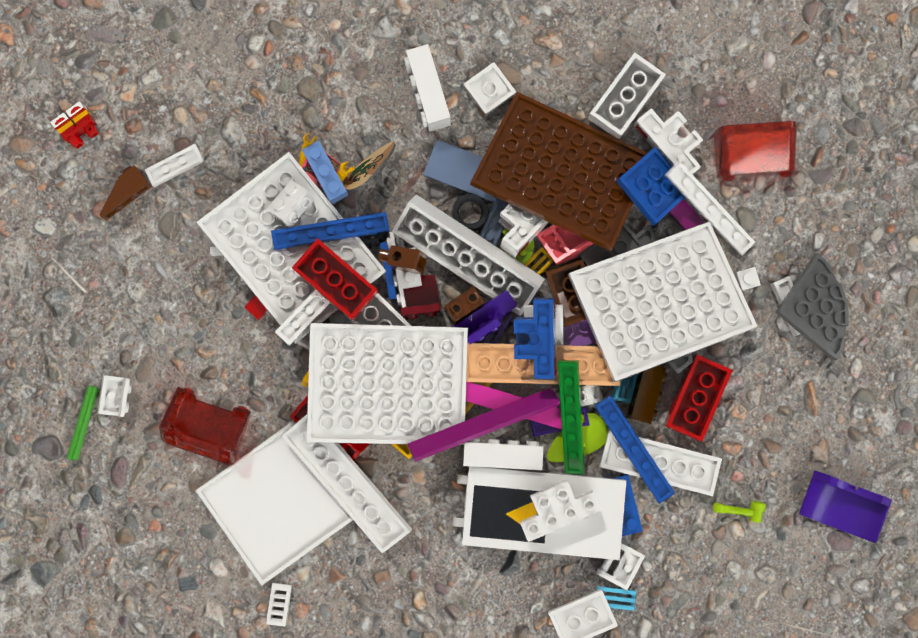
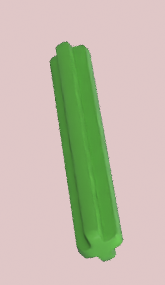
[67,386,99,461]

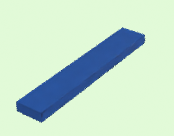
[271,212,390,251]
[594,395,675,504]

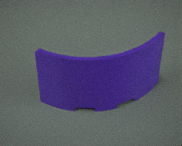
[799,470,892,543]

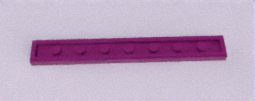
[407,387,560,462]

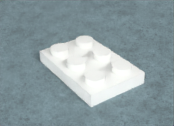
[548,588,618,638]

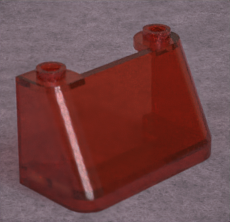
[713,121,797,181]
[159,387,251,465]

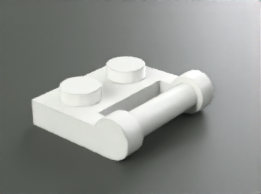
[596,543,645,590]

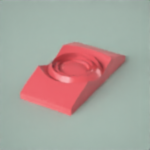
[536,224,594,265]

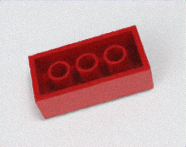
[292,238,379,321]
[663,354,733,442]

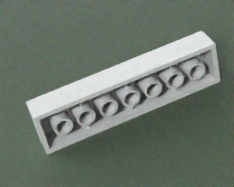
[392,195,545,316]

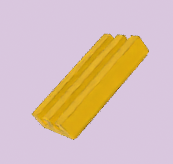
[524,247,554,275]

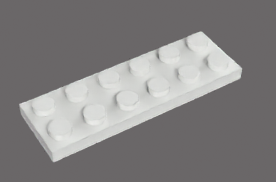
[599,430,722,496]

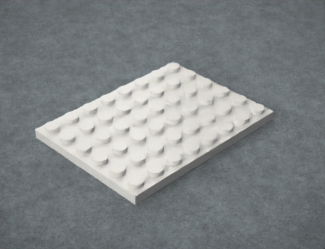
[197,152,386,344]
[568,222,758,382]
[307,323,468,445]

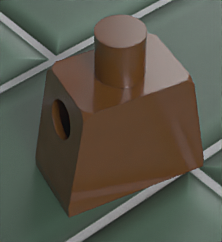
[379,245,427,275]

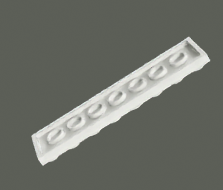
[282,415,412,554]

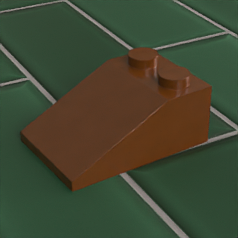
[544,259,587,327]

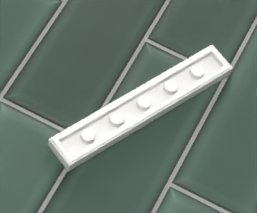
[665,161,755,256]

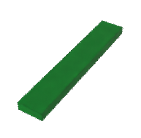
[558,360,585,475]

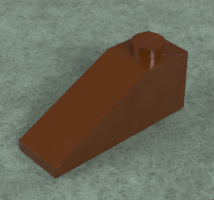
[99,165,153,220]

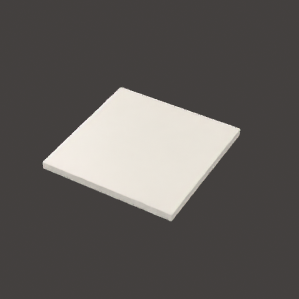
[195,423,353,586]

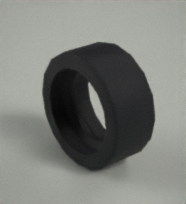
[452,194,488,231]

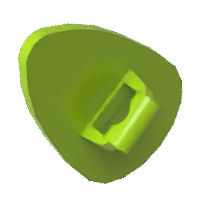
[547,413,608,462]

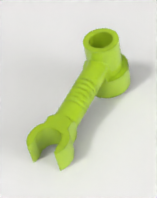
[713,501,766,523]

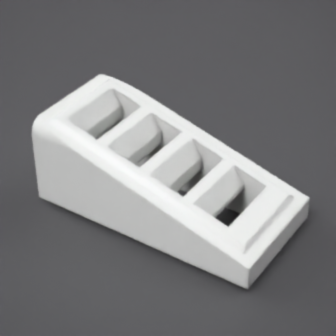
[266,583,292,626]

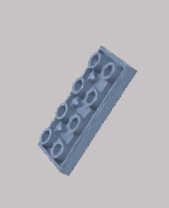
[423,140,496,203]

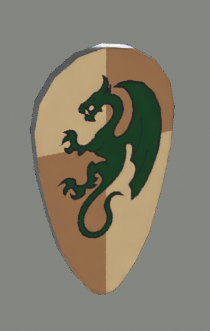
[343,142,396,192]

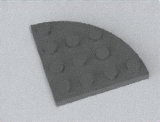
[775,253,849,361]

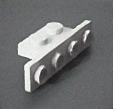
[387,232,422,308]

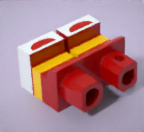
[50,101,99,149]

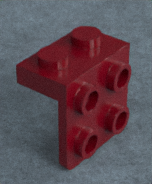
[398,275,440,320]

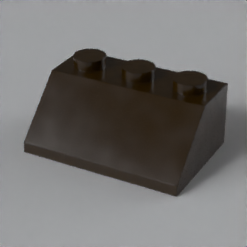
[626,365,667,424]

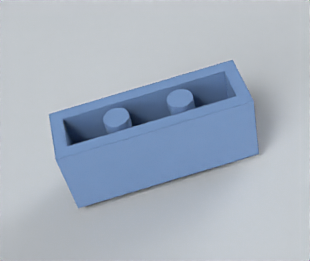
[302,141,348,204]

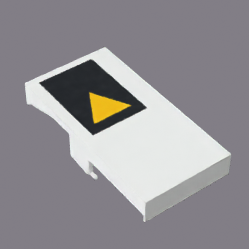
[453,466,626,560]

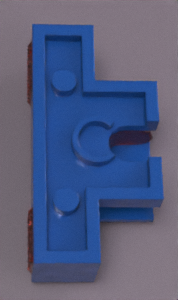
[514,298,557,379]

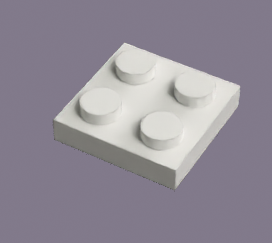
[463,62,516,116]

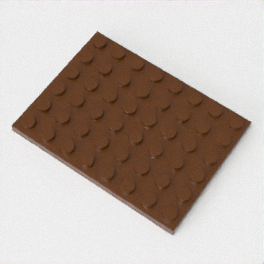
[470,92,647,251]

